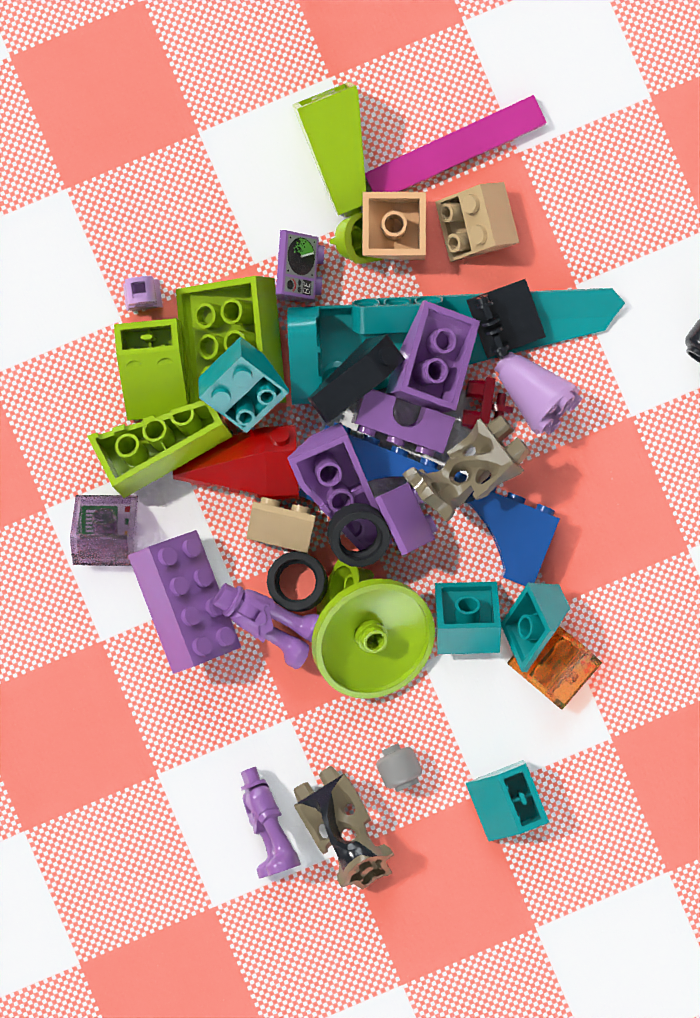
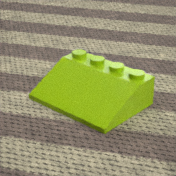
[176,276,286,404]

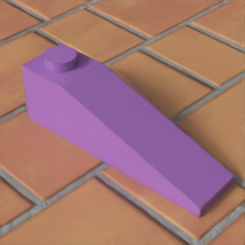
[287,422,393,550]

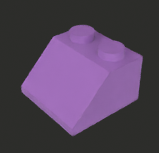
[374,483,438,556]

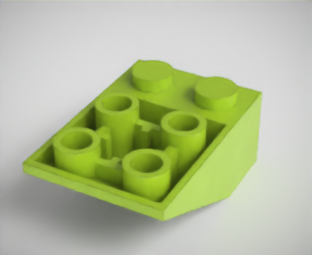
[114,318,189,421]

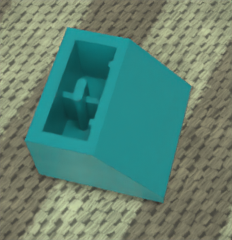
[198,337,289,433]
[465,760,550,842]

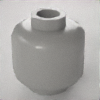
[376,743,422,793]

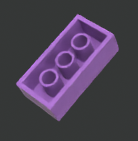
[128,530,241,674]

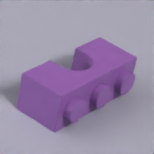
[351,389,456,457]

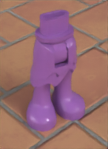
[213,583,319,669]
[240,766,301,879]

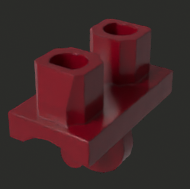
[461,377,514,430]

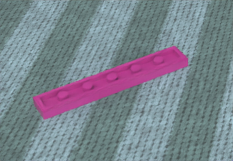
[365,95,547,192]

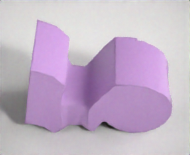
[123,276,163,311]

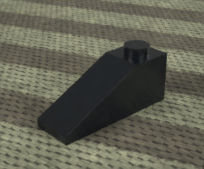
[308,334,405,423]

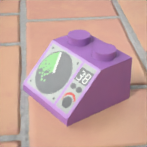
[276,230,325,303]

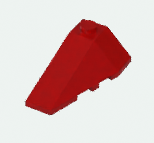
[173,425,299,500]

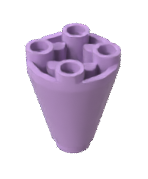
[495,352,582,435]

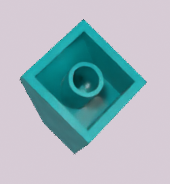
[435,582,501,655]

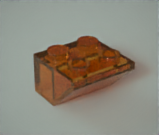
[507,626,603,710]

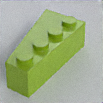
[87,401,233,498]

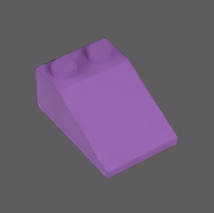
[385,300,480,413]

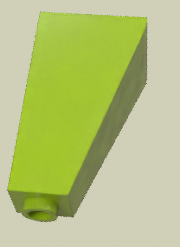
[292,81,366,217]

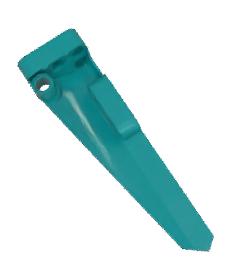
[287,288,625,405]

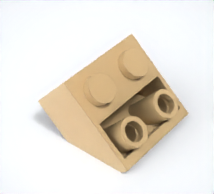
[435,182,519,262]
[246,497,316,553]

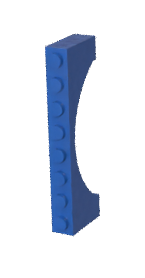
[299,422,560,586]

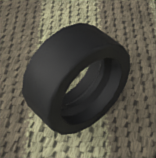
[327,503,390,567]
[266,551,328,612]

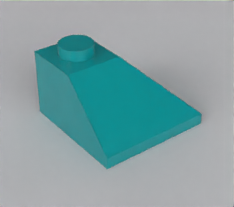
[501,582,570,672]

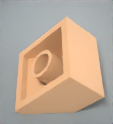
[362,192,426,260]

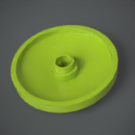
[311,579,435,699]

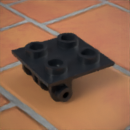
[466,278,546,359]

